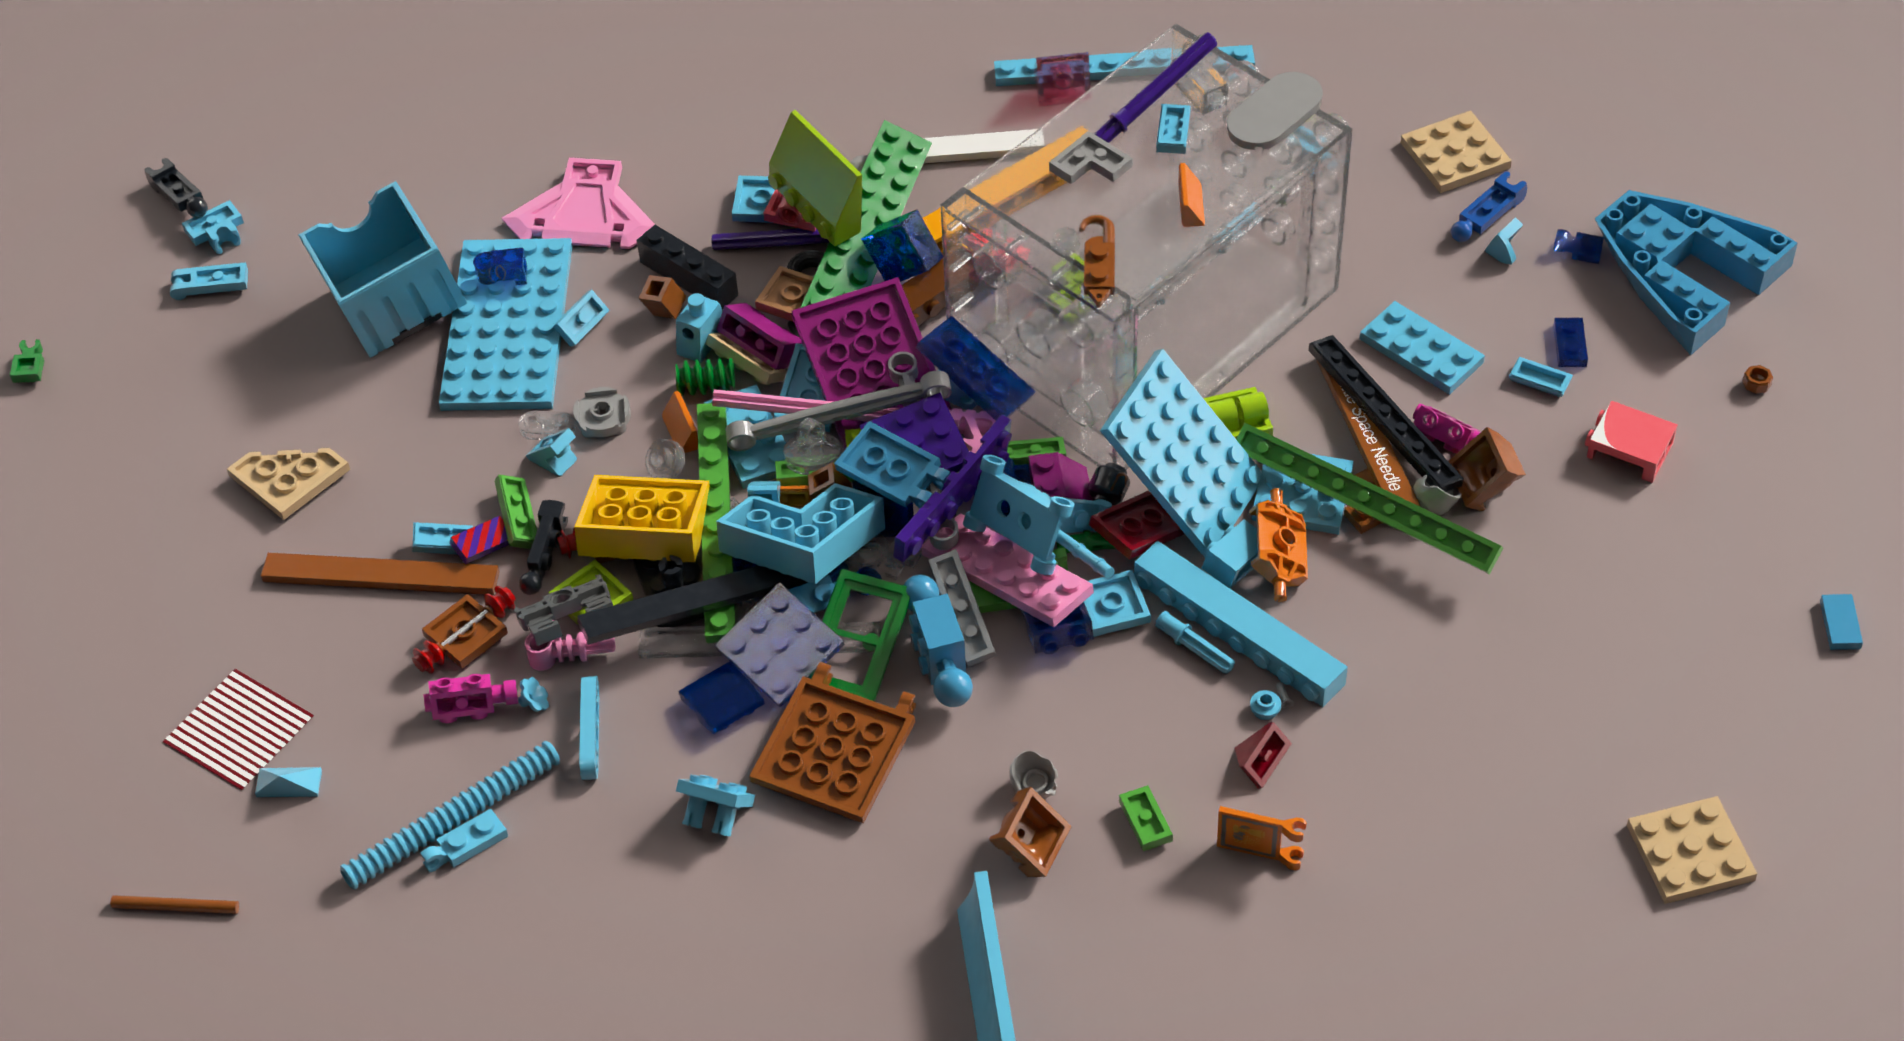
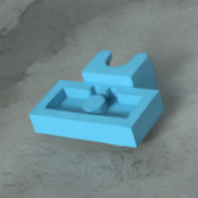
[182,200,244,254]

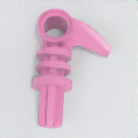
[525,620,616,671]

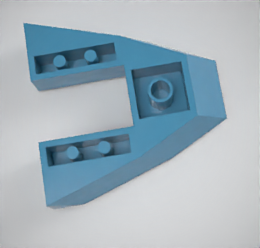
[1595,190,1798,356]

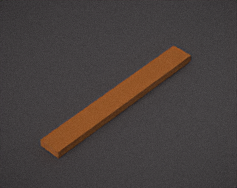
[261,552,500,595]

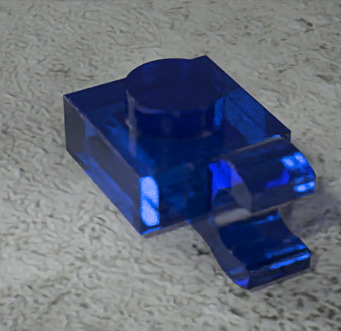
[1553,229,1604,264]

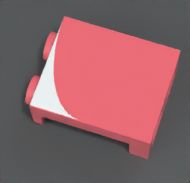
[1585,401,1678,483]

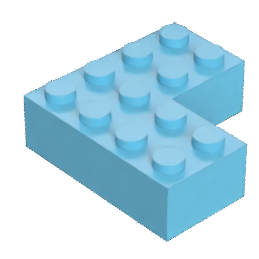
[716,483,885,584]

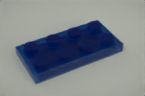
[916,316,1036,420]

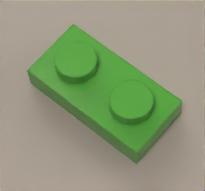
[1119,785,1173,851]

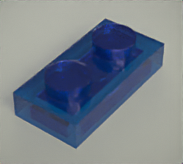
[1553,318,1588,367]

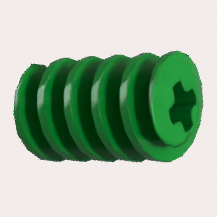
[676,358,735,396]

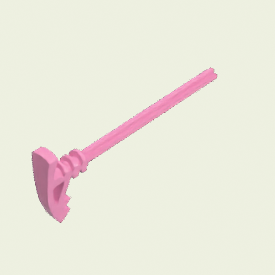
[712,390,1002,453]

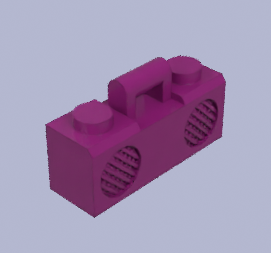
[716,303,803,370]

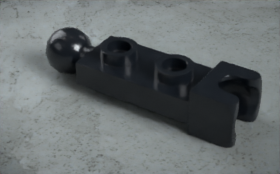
[144,158,208,218]
[519,500,568,595]

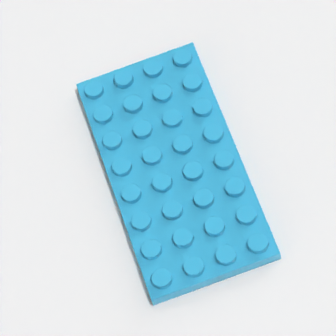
[439,238,573,411]

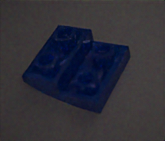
[678,662,765,734]

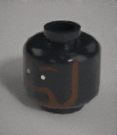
[1088,463,1131,506]

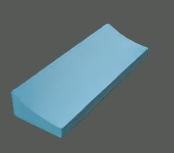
[957,871,1016,1041]

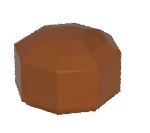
[1742,365,1773,394]

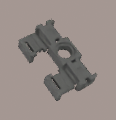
[514,575,613,646]

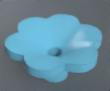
[518,677,549,712]

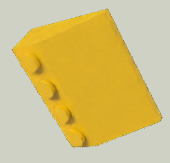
[574,475,710,562]

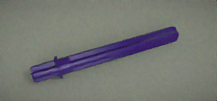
[1094,32,1217,143]
[711,229,829,250]

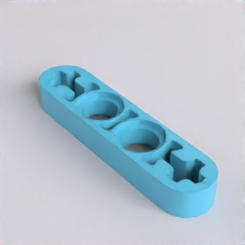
[579,676,600,780]

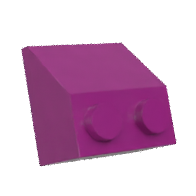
[1029,452,1093,501]

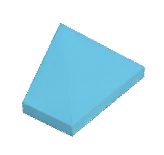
[255,767,322,797]

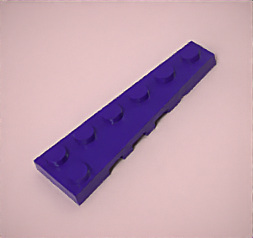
[893,415,1012,562]

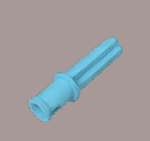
[1155,611,1235,674]

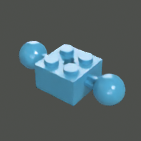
[903,575,973,707]

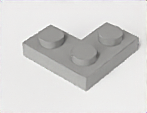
[1049,131,1133,184]

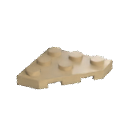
[227,448,350,520]

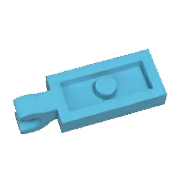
[421,809,508,873]

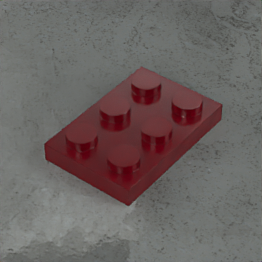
[1089,490,1185,560]

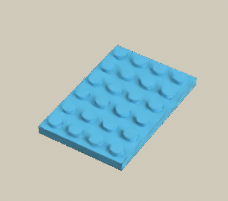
[1100,349,1263,558]

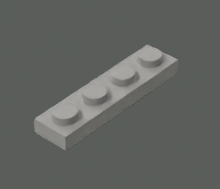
[928,549,997,667]

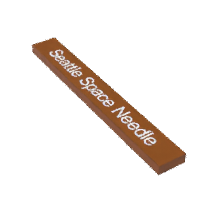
[1316,360,1420,506]

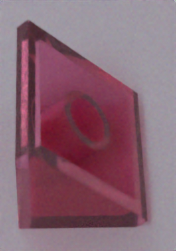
[1034,52,1091,106]

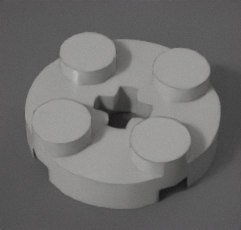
[573,387,631,438]

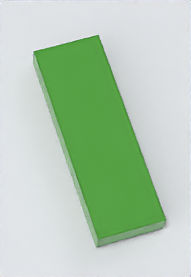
[494,474,537,549]

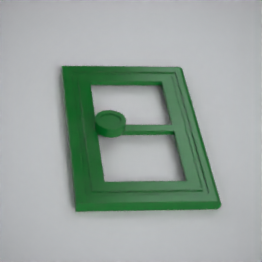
[800,569,910,702]

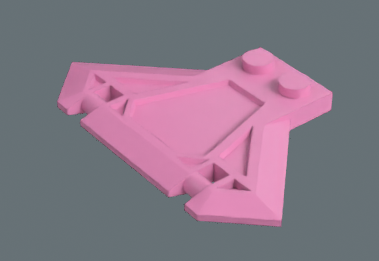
[502,158,655,249]

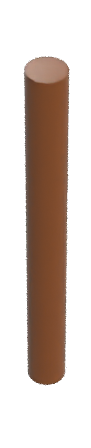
[110,895,239,914]

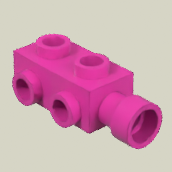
[1413,403,1480,454]
[423,674,518,724]

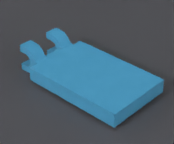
[834,421,951,509]

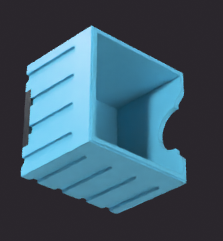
[298,181,467,358]

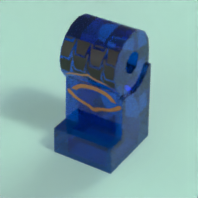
[473,248,527,285]

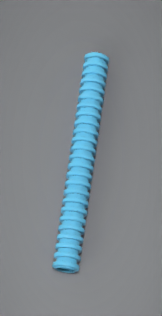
[340,741,560,890]

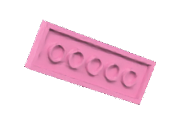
[921,513,1094,627]

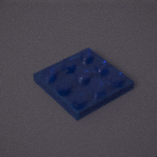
[715,582,845,708]

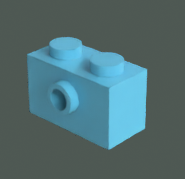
[1202,519,1258,589]

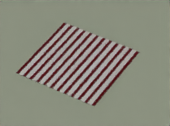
[163,669,314,790]

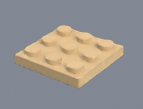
[1400,110,1512,193]
[1627,796,1757,904]

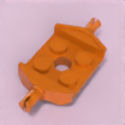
[1249,488,1308,602]

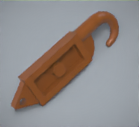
[1079,215,1115,308]

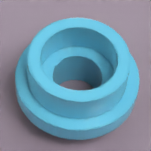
[1250,690,1281,720]

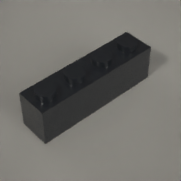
[636,225,739,310]

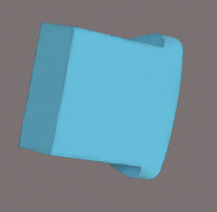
[1485,217,1523,265]

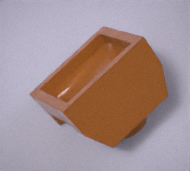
[1448,427,1526,511]
[989,787,1072,877]

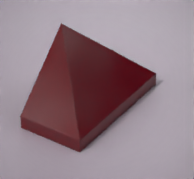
[1234,722,1292,789]

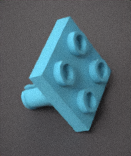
[676,774,755,837]

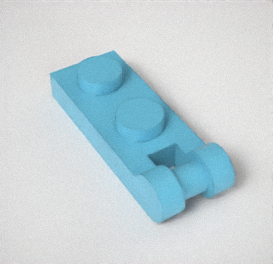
[170,262,248,300]

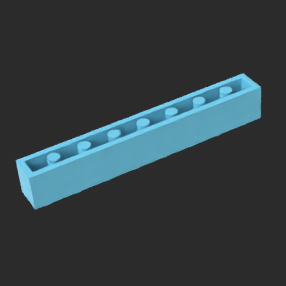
[1134,541,1348,707]

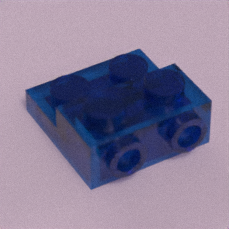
[1020,602,1094,654]

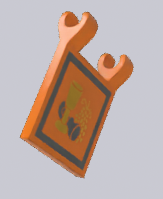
[1217,806,1307,870]

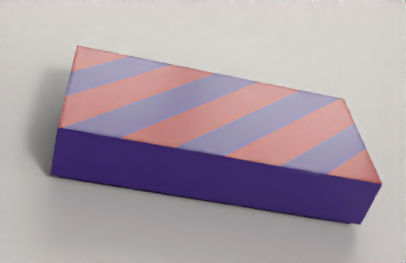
[449,516,509,564]

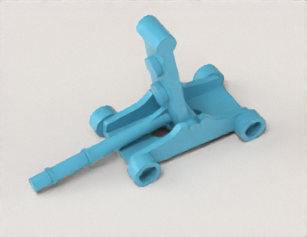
[963,455,1115,578]

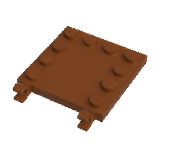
[749,662,916,824]

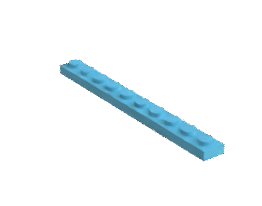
[994,45,1255,86]

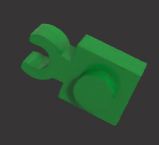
[10,339,44,383]

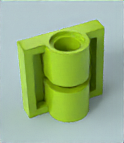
[1203,387,1273,439]

